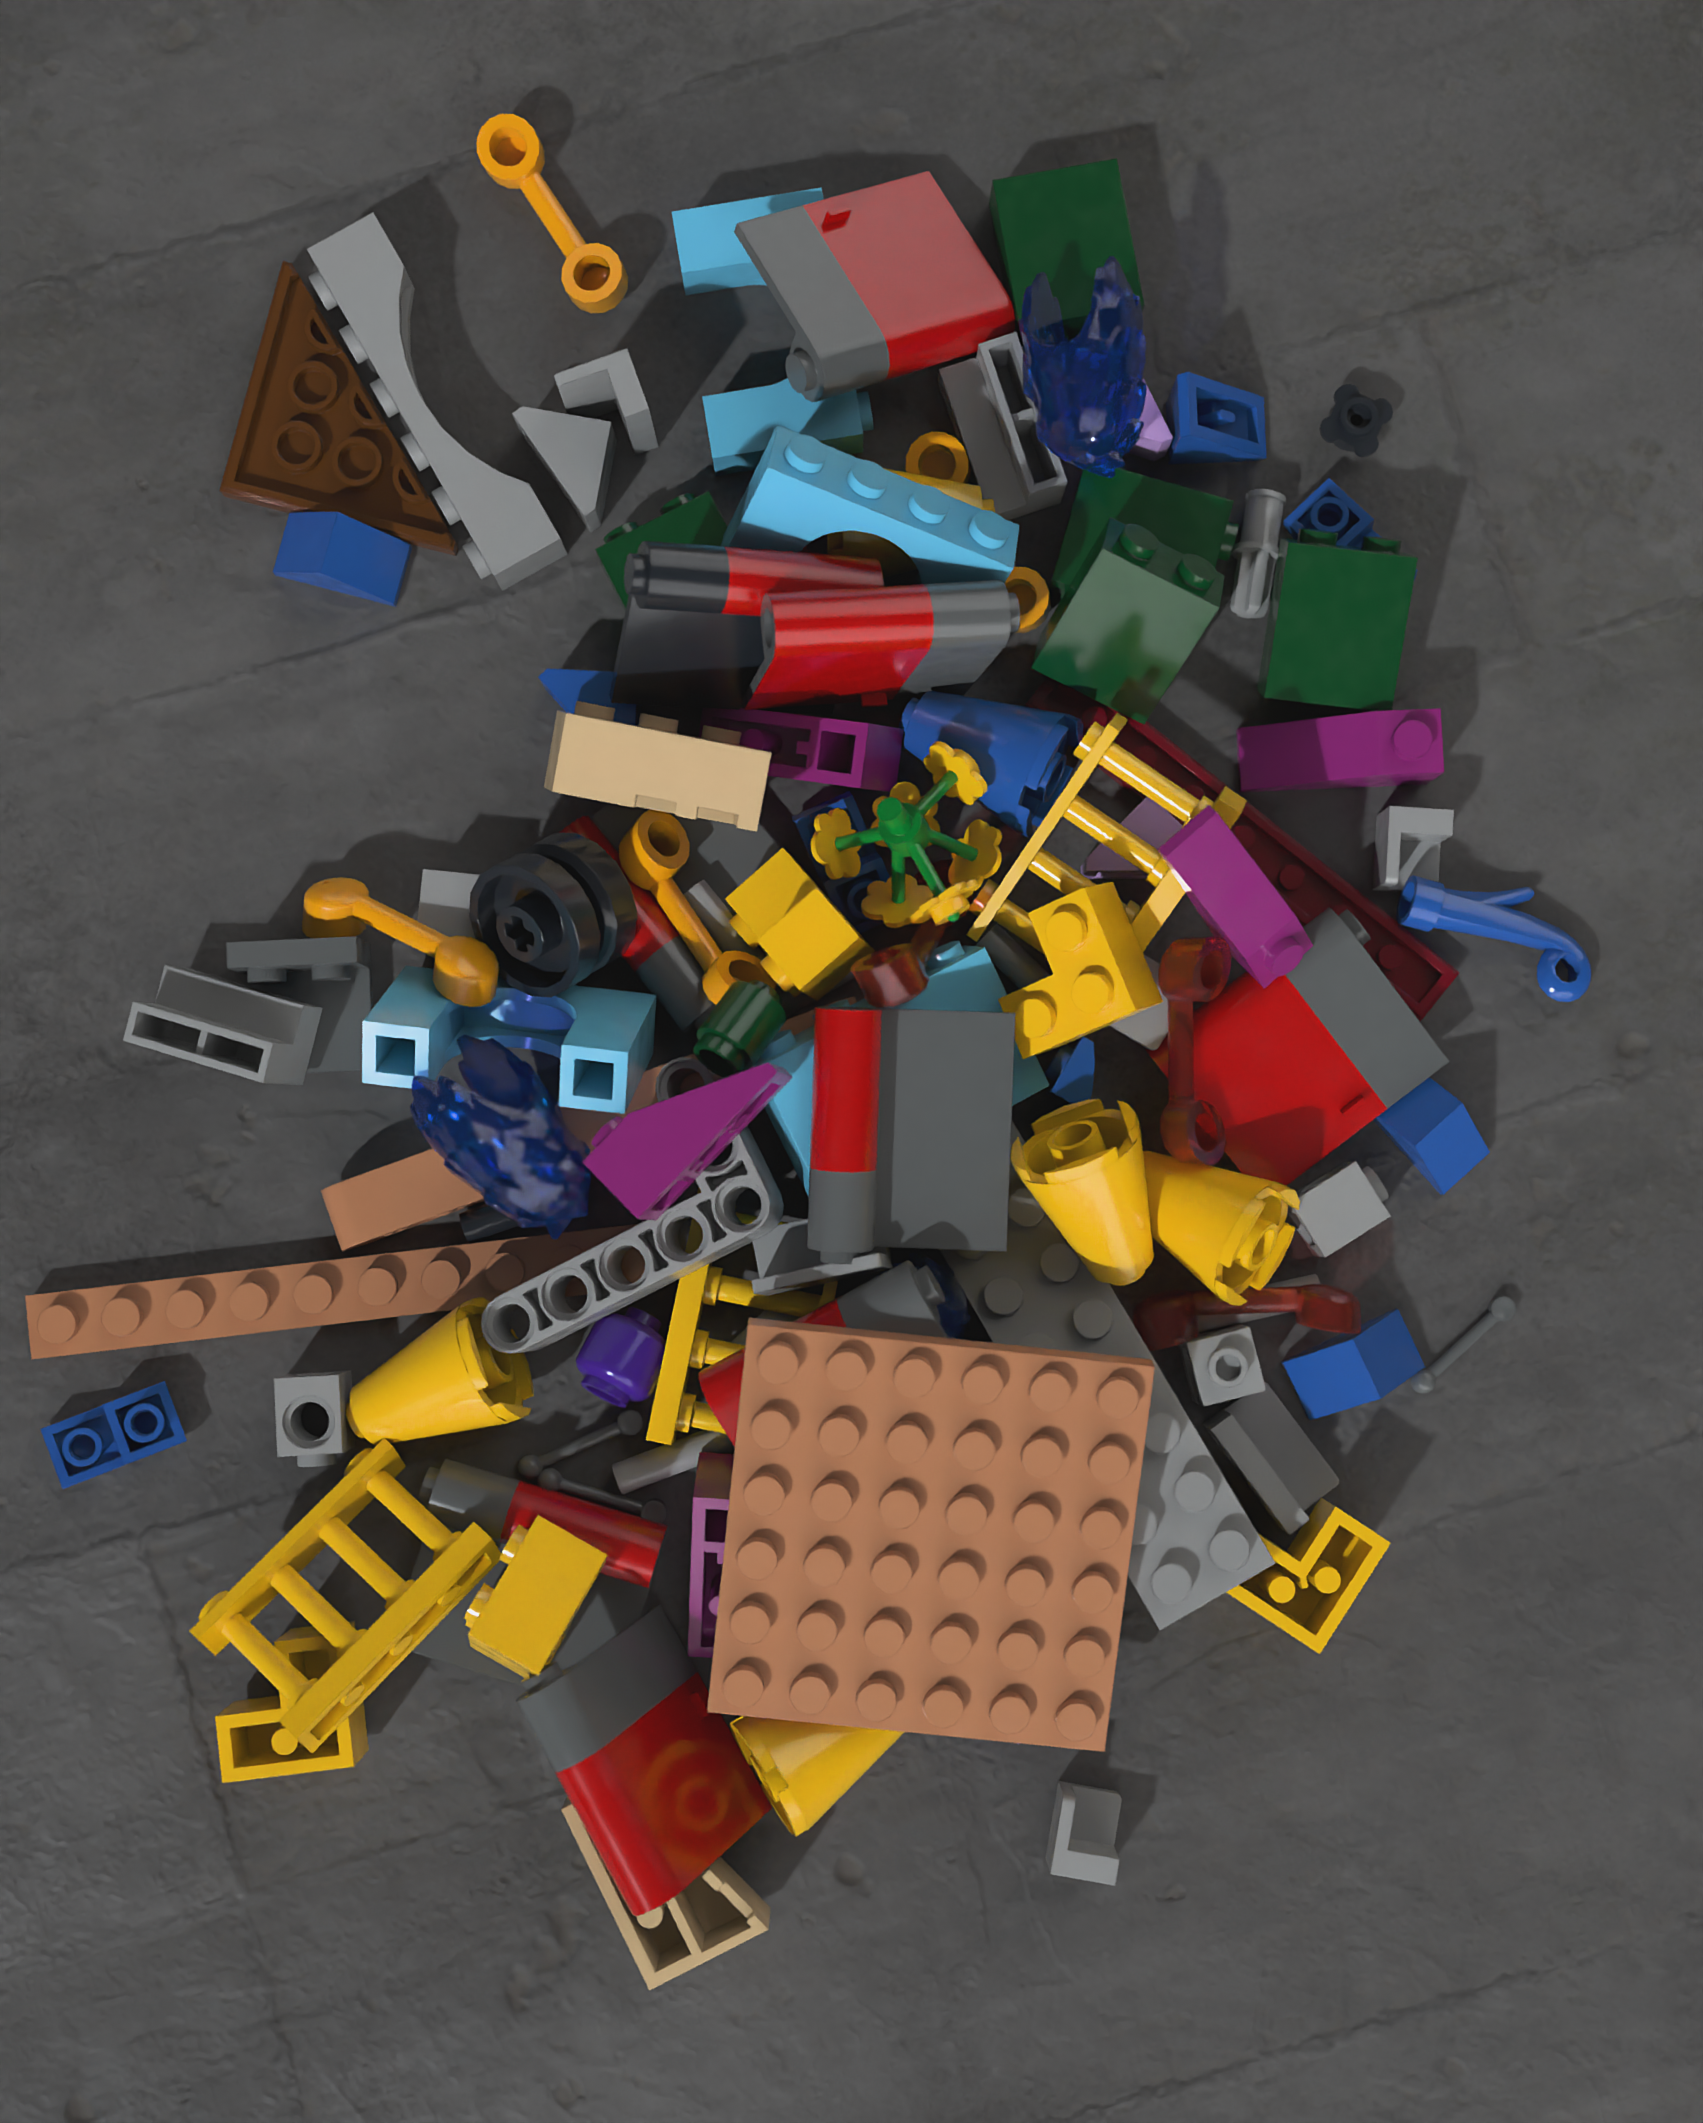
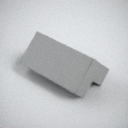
[938,332,1067,520]
[123,965,323,1085]

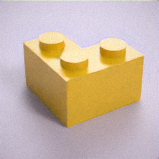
[725,848,875,1001]
[998,882,1163,1059]
[1226,1498,1391,1654]
[464,1515,607,1678]
[215,1621,369,1783]

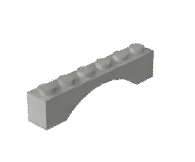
[307,212,567,591]

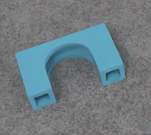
[672,187,873,476]
[721,425,1020,585]
[753,940,1050,1197]
[362,966,656,1114]

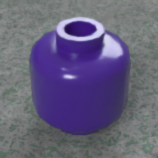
[576,1307,666,1408]

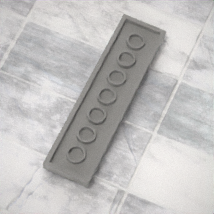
[939,1119,1275,1630]

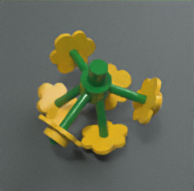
[810,741,1002,928]

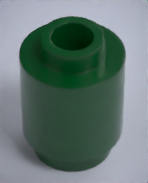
[693,980,787,1078]

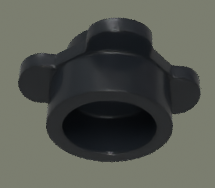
[1319,384,1393,457]

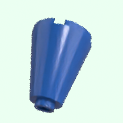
[899,690,1084,838]

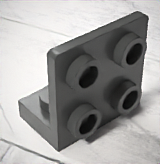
[226,936,373,1073]

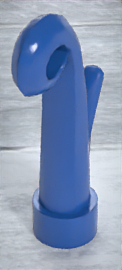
[1396,875,1591,1002]

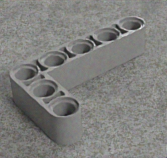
[481,1057,784,1353]

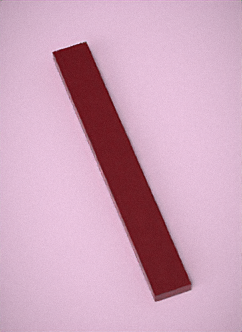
[1025,677,1460,1022]

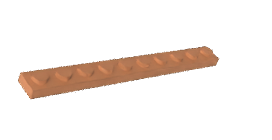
[25,1224,669,1360]

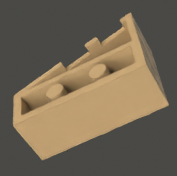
[544,701,771,832]
[561,1796,771,1990]

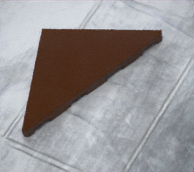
[219,261,459,556]

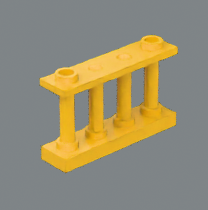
[966,713,1247,955]
[646,1188,838,1445]
[189,1438,501,1753]

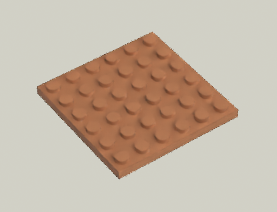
[707,1318,1155,1752]

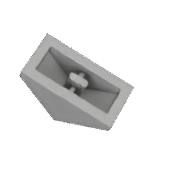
[512,406,617,533]

